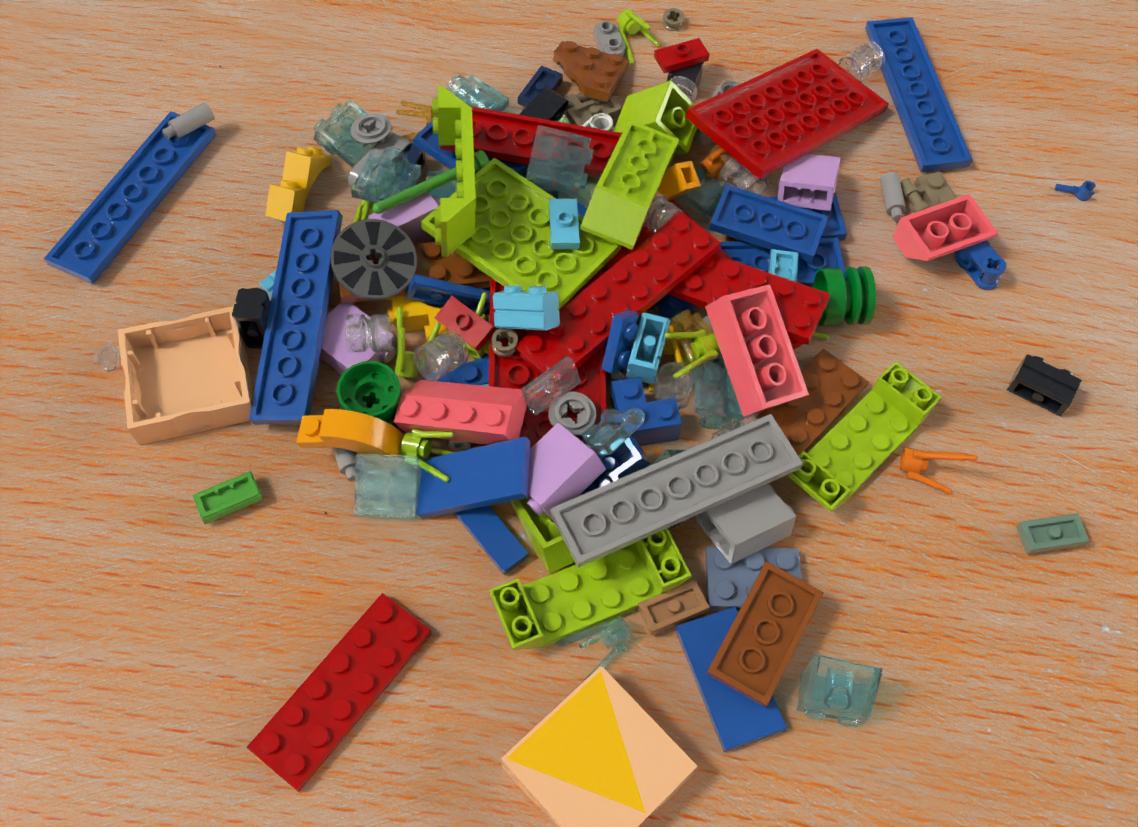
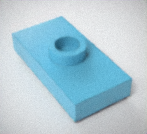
[549,199,580,249]
[768,249,799,282]

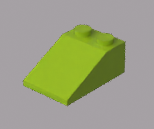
[510,495,581,574]

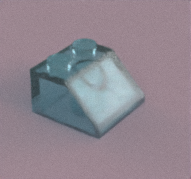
[796,654,882,727]

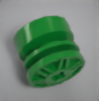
[813,266,876,326]
[337,361,401,428]

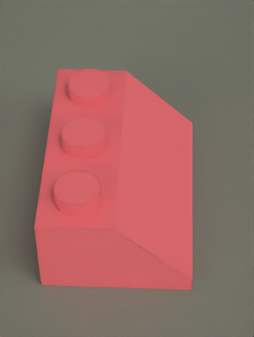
[892,194,999,261]

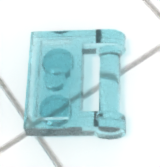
[581,408,645,455]

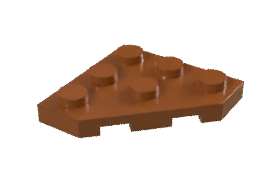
[553,41,630,102]

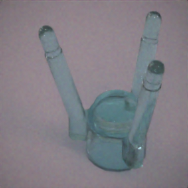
[556,616,632,687]

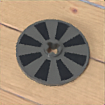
[331,219,417,300]

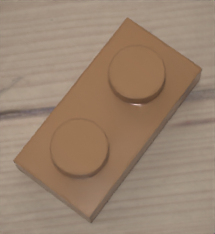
[637,580,710,635]

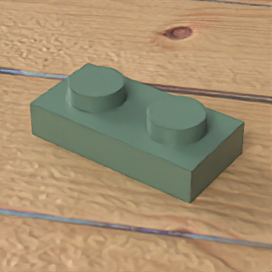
[1016,513,1090,555]

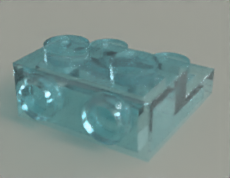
[313,99,377,168]
[526,125,594,196]

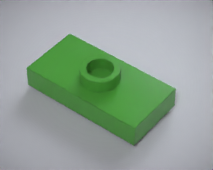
[193,471,264,524]

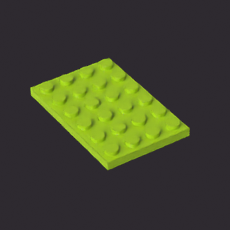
[421,158,621,311]

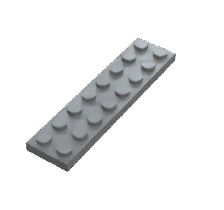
[550,414,803,568]

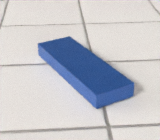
[405,274,490,314]
[453,505,529,575]

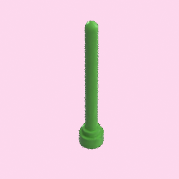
[372,150,490,214]

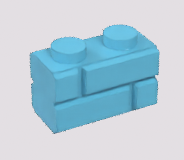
[493,285,560,331]
[626,313,671,384]

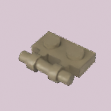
[565,93,622,126]
[901,171,956,213]

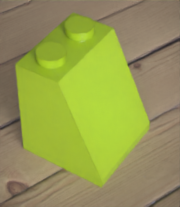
[613,80,697,155]

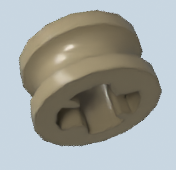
[662,8,684,31]
[492,328,518,357]

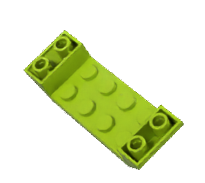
[432,86,476,257]
[580,120,679,250]
[787,361,942,512]
[489,528,692,650]

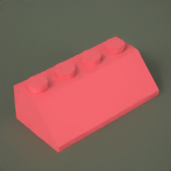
[705,284,809,417]
[394,380,530,445]

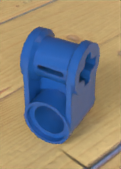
[955,240,1006,290]

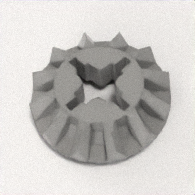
[351,113,393,147]
[548,392,596,436]

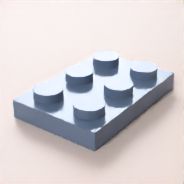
[705,547,802,611]

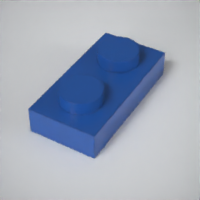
[602,310,639,373]

